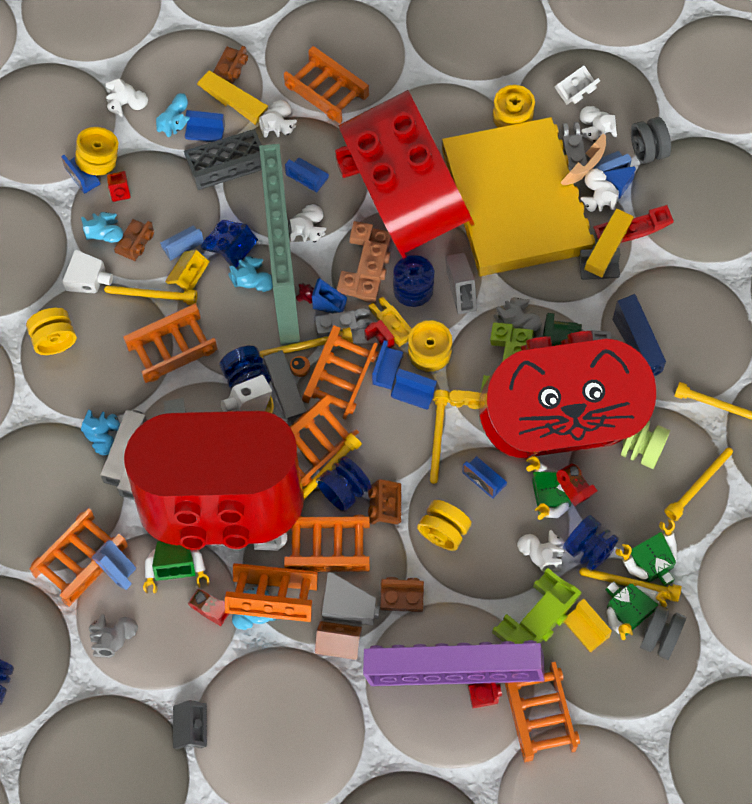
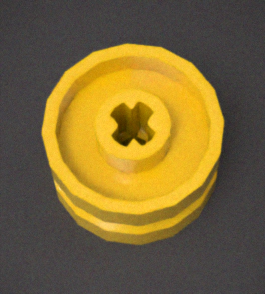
[492,85,535,128]
[75,127,119,176]
[26,307,77,355]
[408,320,452,372]
[417,500,472,551]

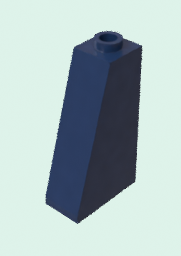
[612,294,666,376]

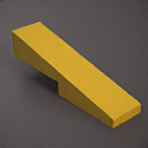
[197,70,268,125]
[584,208,634,278]

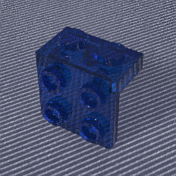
[201,220,258,268]

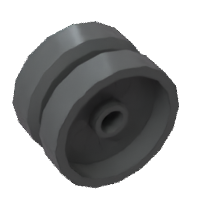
[631,117,671,164]
[640,604,687,660]

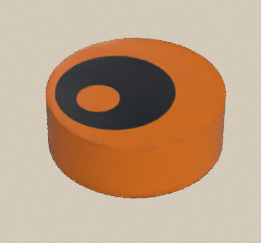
[290,356,310,377]

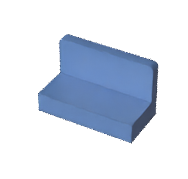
[593,151,632,172]
[160,225,204,261]
[91,540,136,590]

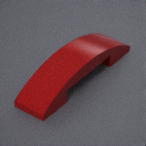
[593,205,674,243]

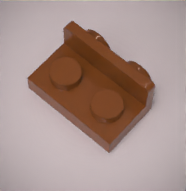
[213,46,248,84]
[114,219,154,261]
[368,479,401,525]
[380,577,424,612]

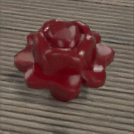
[296,283,314,304]

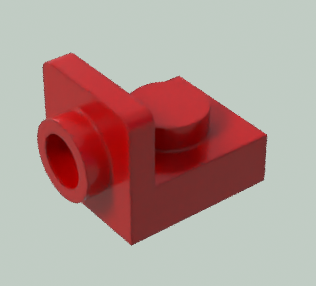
[335,146,360,178]
[107,171,131,202]
[364,320,395,348]
[468,682,502,709]

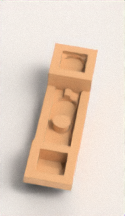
[561,134,606,185]

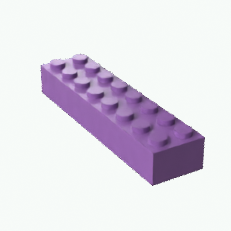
[363,640,545,686]

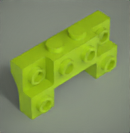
[480,322,534,393]
[492,568,582,644]

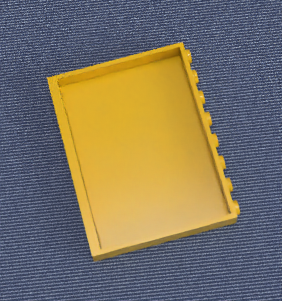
[442,117,595,277]

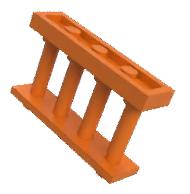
[284,46,369,124]
[123,304,218,383]
[302,325,378,420]
[290,395,359,487]
[29,508,128,607]
[284,514,370,572]
[225,563,318,622]
[505,662,580,762]

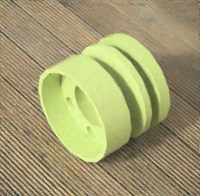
[621,421,671,469]

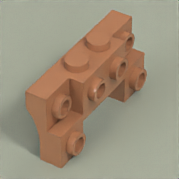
[337,221,392,304]

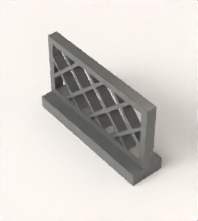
[184,129,262,190]

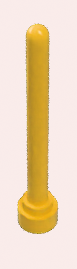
[104,286,198,305]
[258,327,353,358]
[674,381,752,420]
[430,390,450,484]
[303,433,362,500]
[664,447,733,521]
[579,567,682,602]

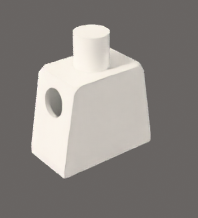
[63,250,113,293]
[221,375,272,412]

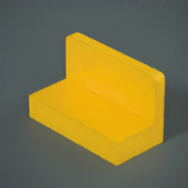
[165,250,209,291]
[564,599,612,652]

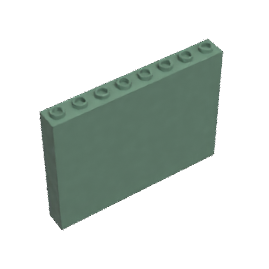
[259,144,300,345]

